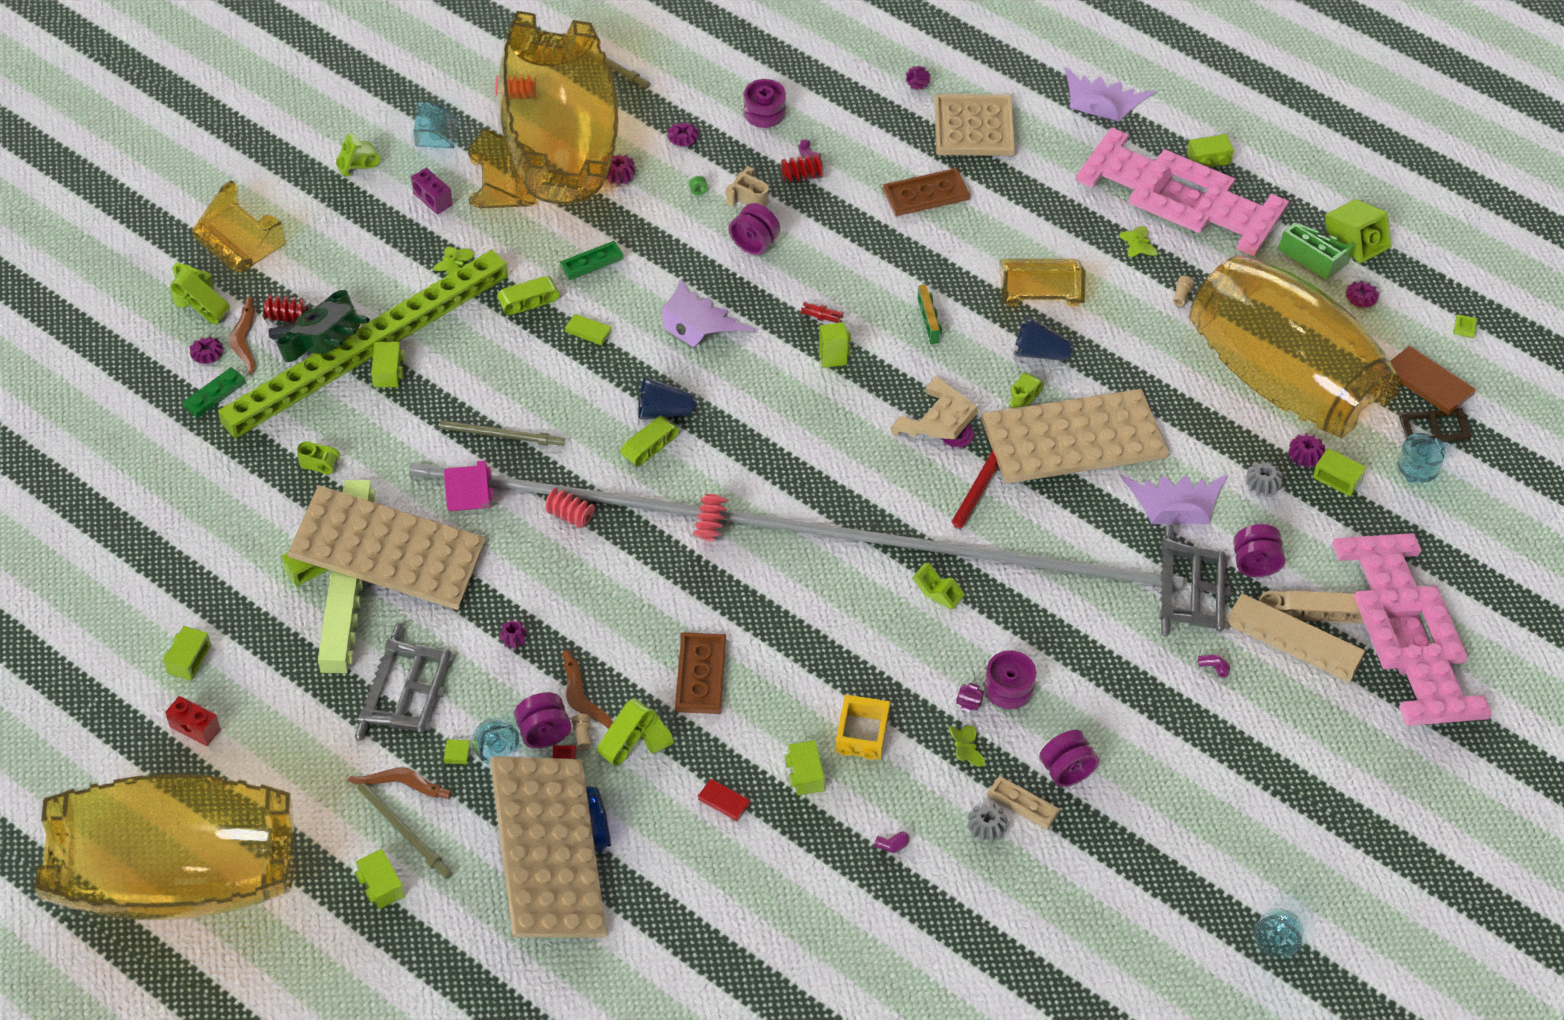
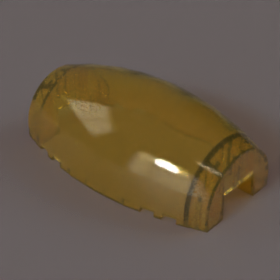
[498,11,618,204]
[1189,255,1401,438]
[35,774,294,920]

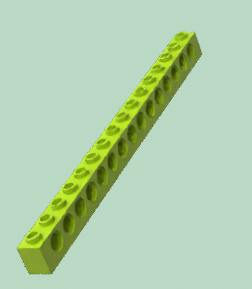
[218,250,508,439]

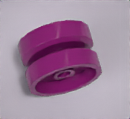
[744,79,786,128]
[729,203,781,255]
[1233,524,1286,577]
[984,650,1037,710]
[514,692,571,749]
[1039,729,1100,788]

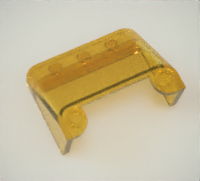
[468,129,537,209]
[192,180,286,272]
[999,259,1086,306]

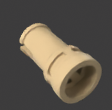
[1172,276,1194,307]
[572,714,591,750]

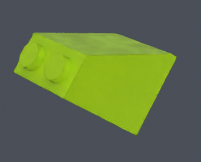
[1325,199,1391,263]

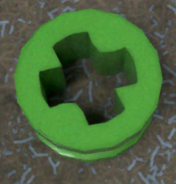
[689,176,708,195]

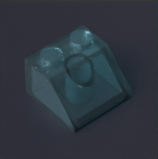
[413,102,459,148]

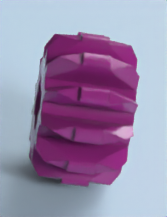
[602,153,636,186]
[1288,433,1326,469]

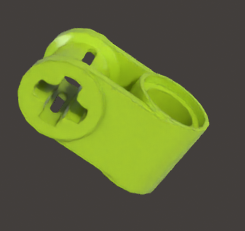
[1009,372,1044,409]
[297,441,341,475]
[641,708,674,754]

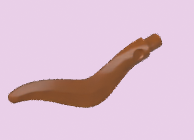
[229,297,255,374]
[562,650,613,730]
[348,767,452,800]

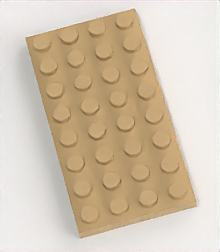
[981,389,1169,484]
[288,485,486,610]
[490,756,607,938]

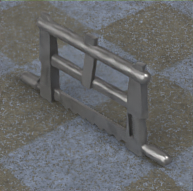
[1159,524,1231,637]
[355,623,456,741]

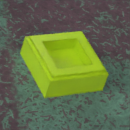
[1453,314,1477,338]
[444,739,470,764]

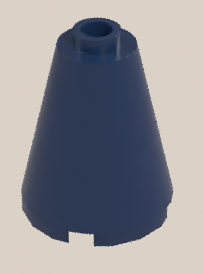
[1013,316,1073,361]
[638,378,697,420]

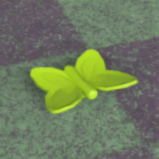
[1119,226,1158,258]
[433,247,475,275]
[948,726,985,766]

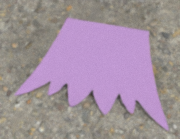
[1064,67,1156,122]
[662,279,758,347]
[1120,474,1228,524]

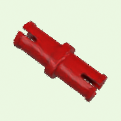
[801,301,844,323]

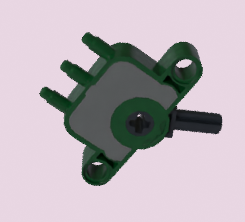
[268,290,370,362]

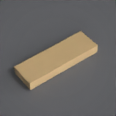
[987,776,1060,830]

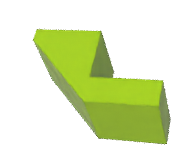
[912,563,965,609]

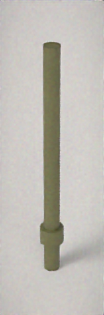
[561,33,651,89]
[440,420,565,446]
[357,782,452,879]

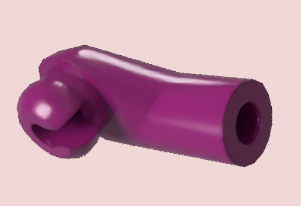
[798,139,821,158]
[1198,655,1230,678]
[874,831,909,853]

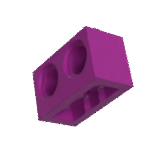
[411,167,453,215]

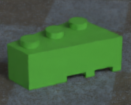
[1278,223,1355,280]

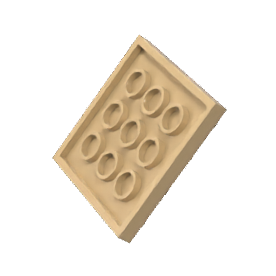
[934,94,1015,156]

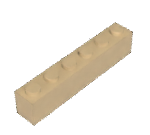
[1228,593,1365,682]

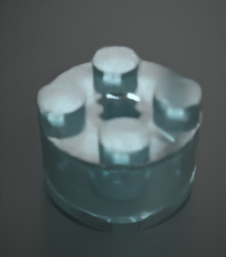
[1397,433,1446,483]

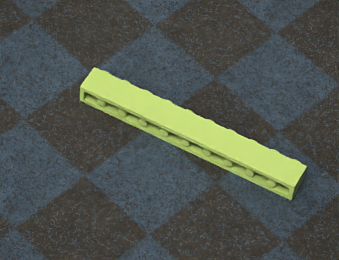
[318,480,376,673]

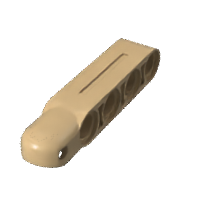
[1259,591,1364,624]

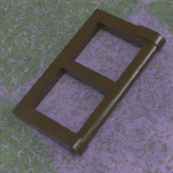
[1399,408,1471,445]

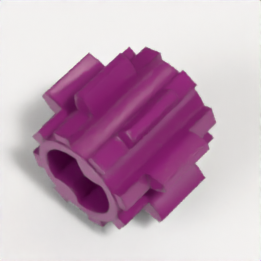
[905,66,931,90]
[499,620,528,649]
[956,683,984,712]

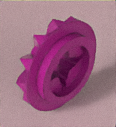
[668,121,699,146]
[1346,280,1379,308]
[190,336,223,364]
[940,424,974,449]

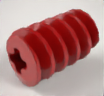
[781,154,823,183]
[263,294,309,323]

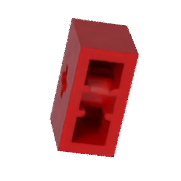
[165,696,221,746]

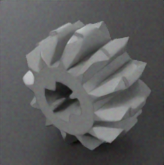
[1246,460,1283,497]
[967,802,1007,844]

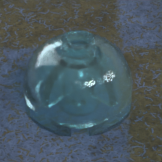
[471,718,519,766]
[1254,908,1304,958]

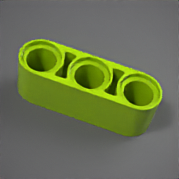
[171,269,230,324]
[497,276,560,315]
[620,415,679,467]
[597,698,653,766]

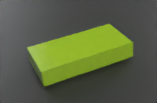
[565,314,611,345]

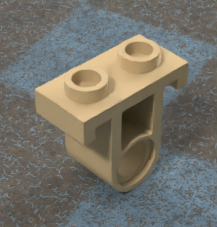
[725,166,768,207]

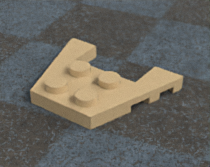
[890,376,978,439]

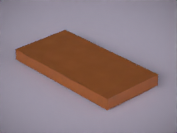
[882,168,970,217]
[1382,346,1476,415]
[675,632,726,714]

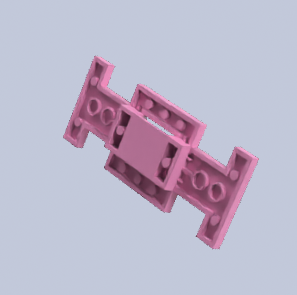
[1075,127,1289,257]
[1332,533,1492,726]

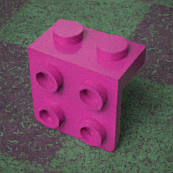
[444,460,494,511]

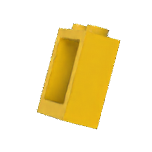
[835,694,890,760]

